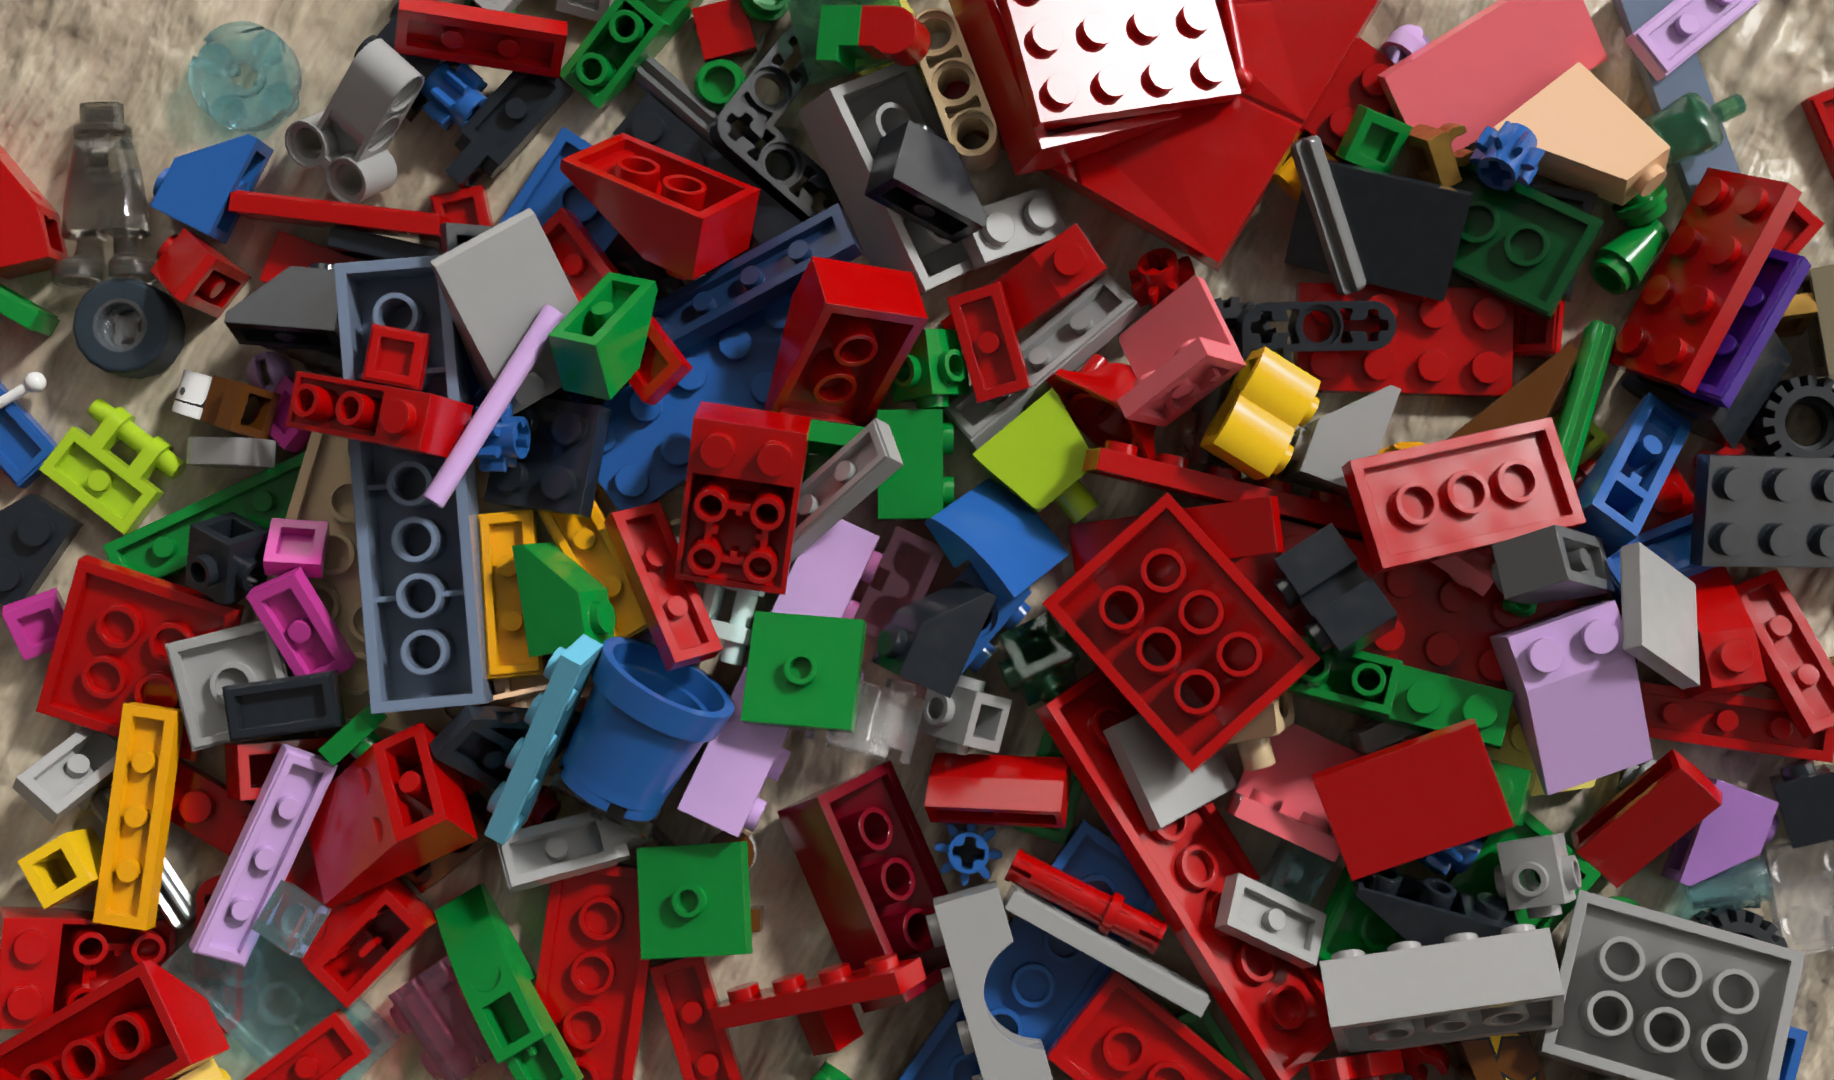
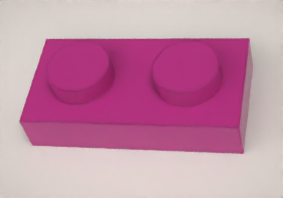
[246,567,357,676]

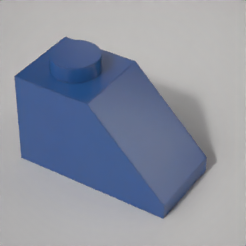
[150,134,274,245]

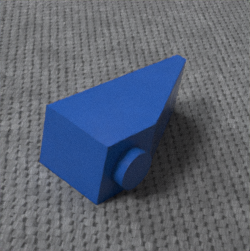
[1572,392,1693,558]

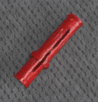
[1004,848,1168,954]

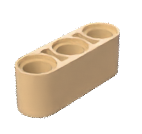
[916,8,1001,171]

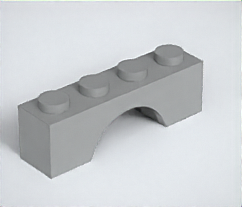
[926,881,1053,1080]

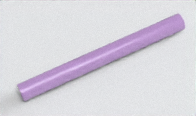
[423,304,564,508]

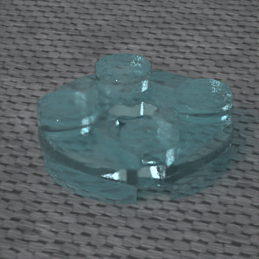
[188,21,302,132]

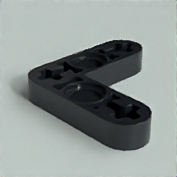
[709,25,844,222]
[1235,301,1397,377]

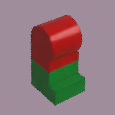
[816,5,931,74]

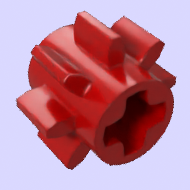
[1128,248,1196,309]

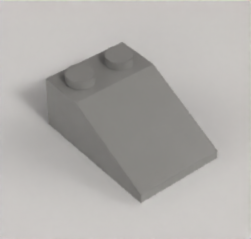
[430,208,579,415]

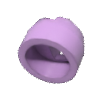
[1381,24,1430,64]
[246,351,294,392]

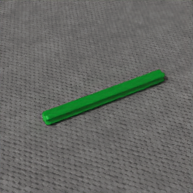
[1502,320,1617,618]

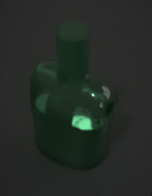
[1641,92,1746,169]

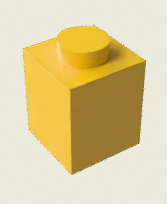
[17,827,103,909]

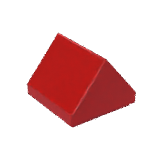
[1513,301,1565,360]
[797,1004,864,1056]

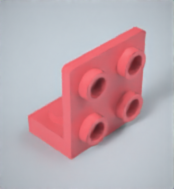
[1117,276,1246,427]
[1225,723,1364,862]

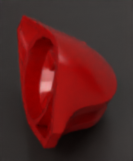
[1046,354,1157,461]

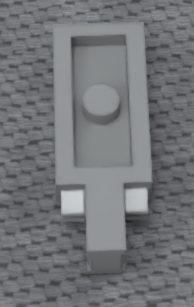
[496,809,654,894]

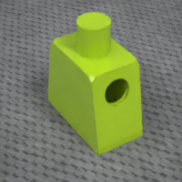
[971,388,1099,525]

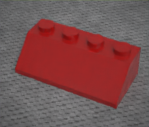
[0,960,230,1080]

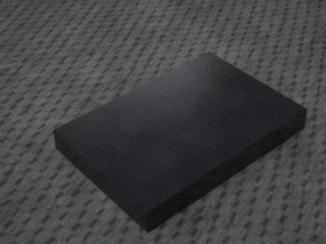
[1284,159,1473,301]

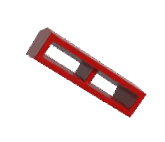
[1571,749,1723,888]
[924,753,1072,828]

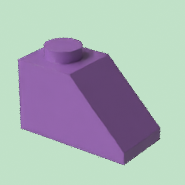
[1661,777,1779,886]

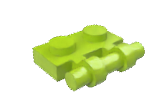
[39,398,187,535]

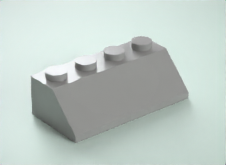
[798,64,975,296]
[1319,924,1565,1057]

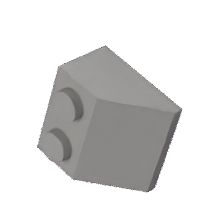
[1281,385,1401,499]

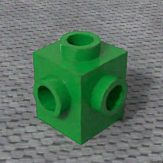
[892,329,970,409]

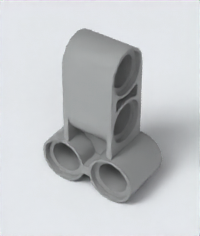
[284,38,425,204]

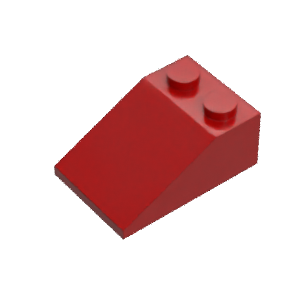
[560,133,760,280]
[764,256,928,427]

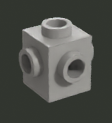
[916,675,1012,756]
[1494,833,1582,919]

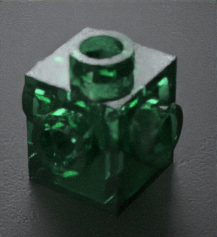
[997,612,1081,706]

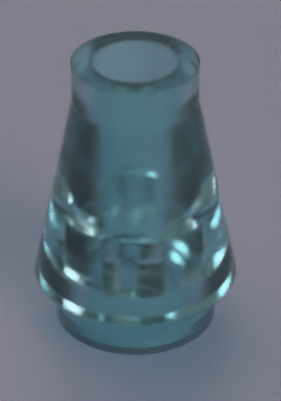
[1684,857,1773,910]

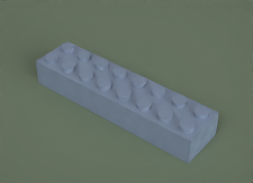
[334,255,495,714]

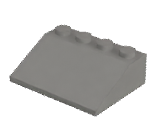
[1534,889,1805,1080]

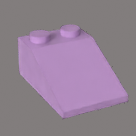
[1489,600,1653,796]

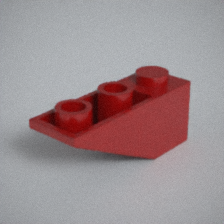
[0,145,70,280]
[285,371,473,458]

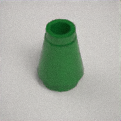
[1590,219,1669,295]

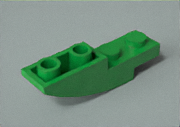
[560,0,704,109]
[1287,635,1514,750]
[435,882,584,1080]

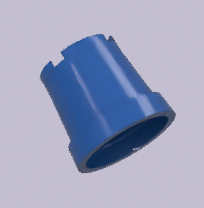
[558,637,734,821]

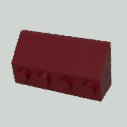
[777,760,951,1013]

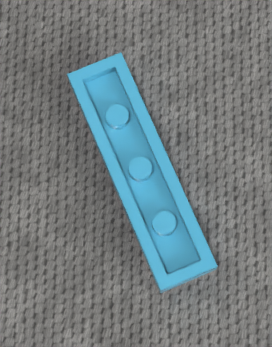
[484,634,603,845]

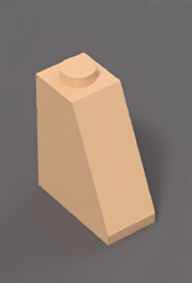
[1494,62,1671,206]

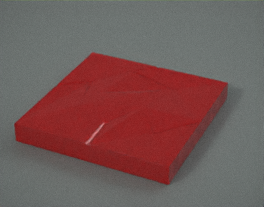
[942,0,1382,272]

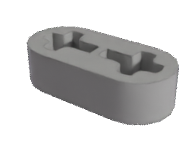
[186,437,276,469]

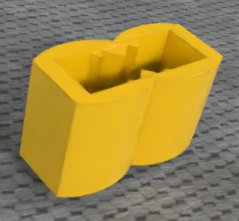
[1200,347,1321,480]

